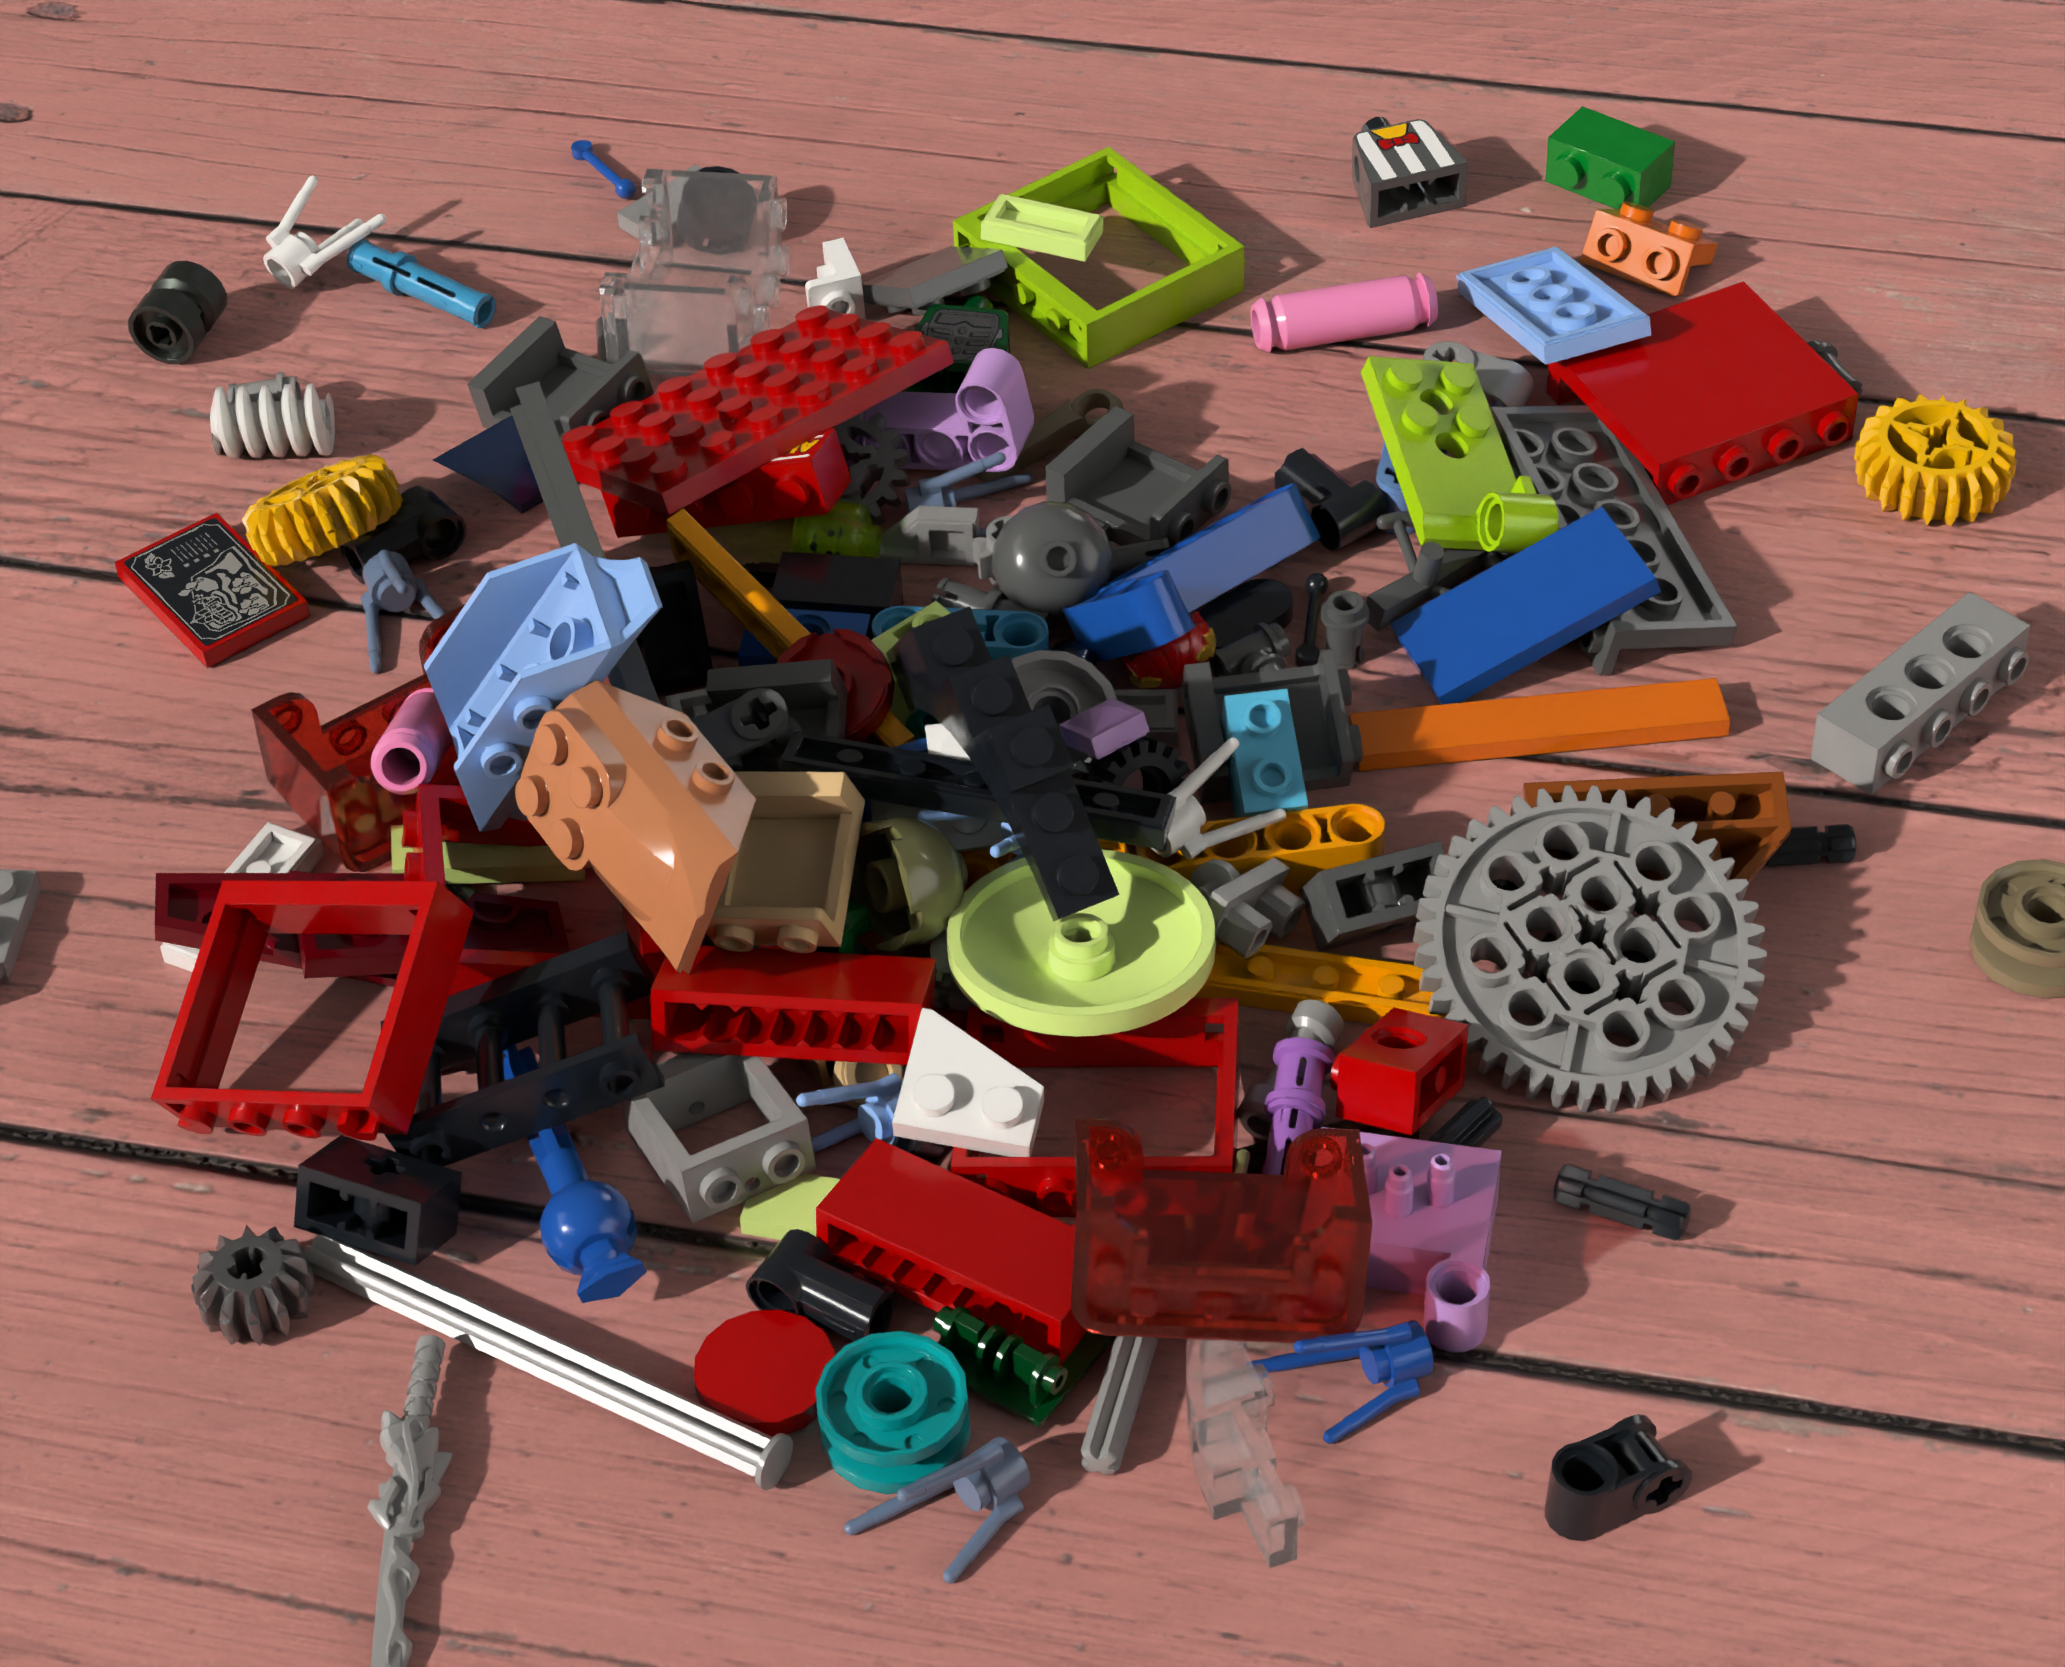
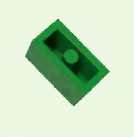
[1545,106,1675,209]

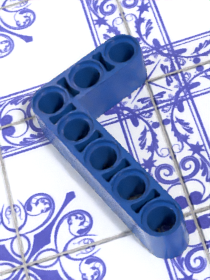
[1062,483,1320,663]

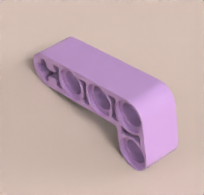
[846,348,1034,472]

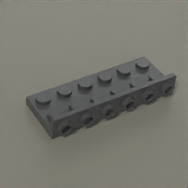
[1490,405,1738,675]

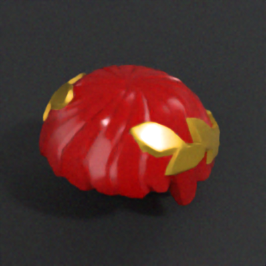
[1121,611,1217,689]

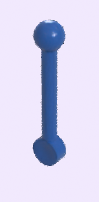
[571,140,636,199]

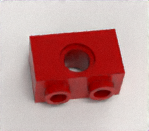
[1330,1007,1469,1135]

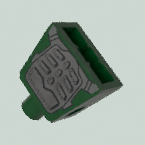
[901,295,1011,393]

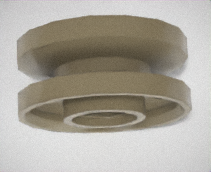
[1969,859,2065,999]

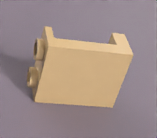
[706,772,865,953]

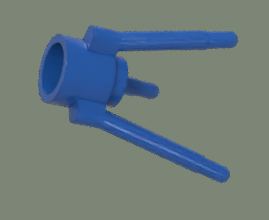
[1246,1320,1434,1444]

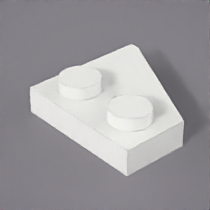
[892,1008,1044,1157]

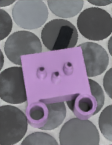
[1283,1097,1503,1352]

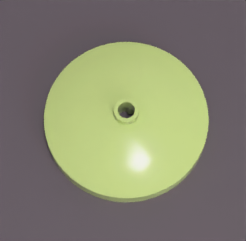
[947,849,1215,1037]

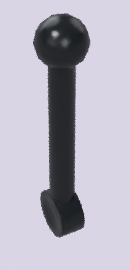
[1295,573,1329,667]

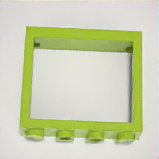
[953,146,1246,369]

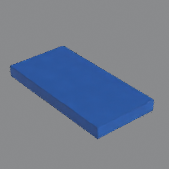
[1389,507,1661,705]

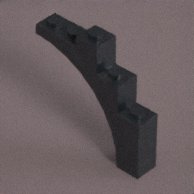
[886,606,1120,922]

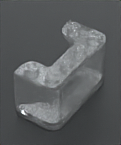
[599,169,791,376]

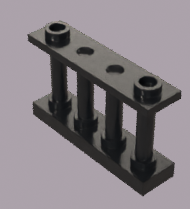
[381,930,665,1167]

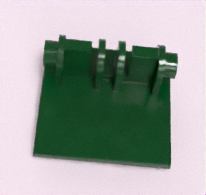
[933,1305,1119,1428]

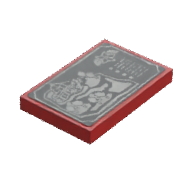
[115,513,310,668]

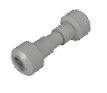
[1238,999,1344,1141]

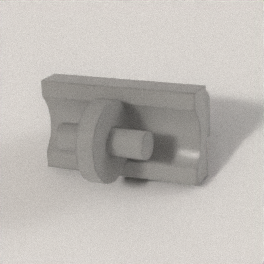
[1190,857,1305,959]

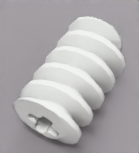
[210,383,335,459]

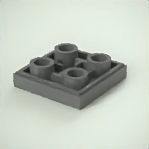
[862,246,1008,315]

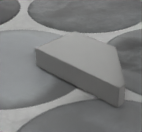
[870,505,980,567]

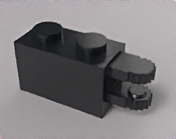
[741,551,904,636]

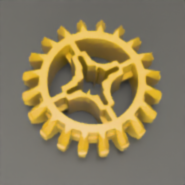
[1854,394,2017,526]
[242,454,403,566]

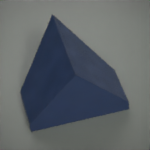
[432,415,544,514]

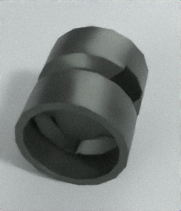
[128,260,227,364]

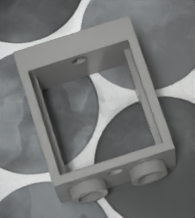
[621,1053,817,1223]

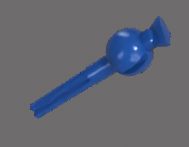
[503,1043,647,1303]

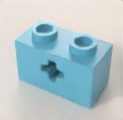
[1220,688,1308,818]

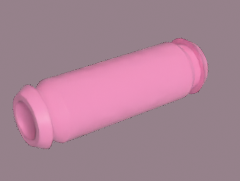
[1250,273,1438,353]
[371,688,453,795]

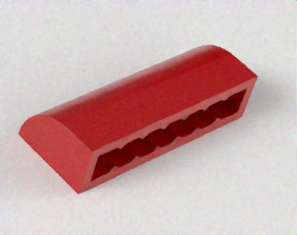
[651,946,936,1065]
[816,1138,1119,1366]

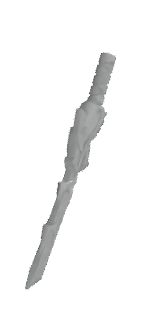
[367,1335,452,1667]

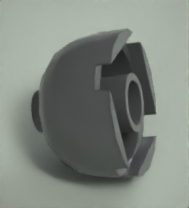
[991,501,1112,621]

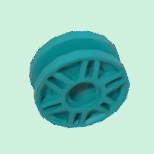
[816,1331,971,1495]

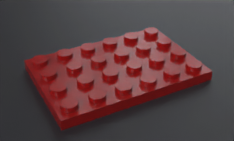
[562,305,954,515]

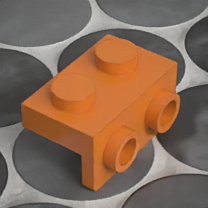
[1581,202,1718,296]

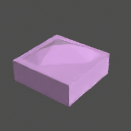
[1059,698,1150,759]

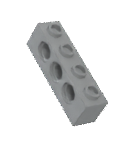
[1811,592,2031,795]

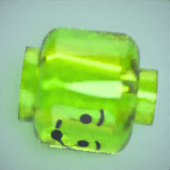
[792,500,882,558]

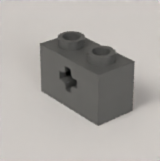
[1299,841,1445,952]

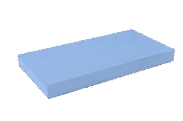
[1456,246,1651,365]

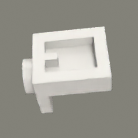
[805,238,866,319]

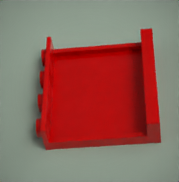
[1546,281,1859,506]

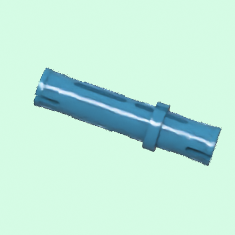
[346,238,496,328]

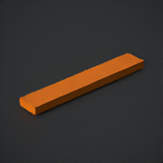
[1349,678,1730,772]

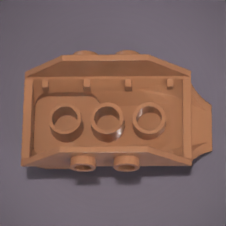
[515,680,756,975]

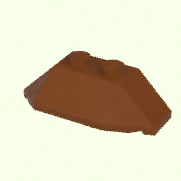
[1523,771,1792,912]

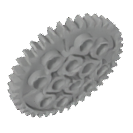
[1413,785,1767,1113]

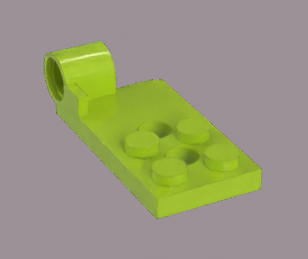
[1361,356,1559,553]

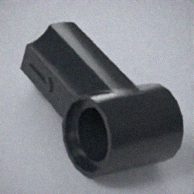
[1275,448,1388,551]
[340,486,466,584]
[746,1229,898,1341]

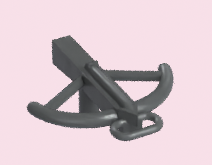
[1366,511,1516,632]

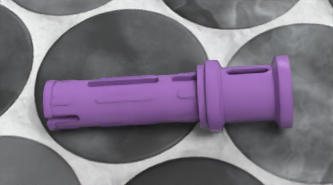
[1251,1037,1335,1245]

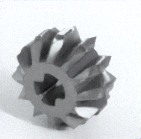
[191,1225,315,1346]

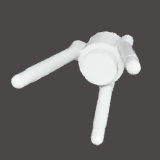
[263,175,386,289]
[1151,737,1286,860]

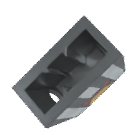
[1352,117,1468,228]

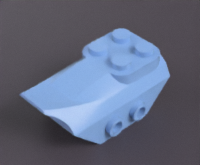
[424,543,663,832]

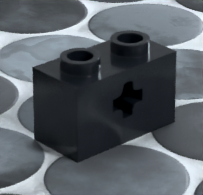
[294,1135,462,1266]

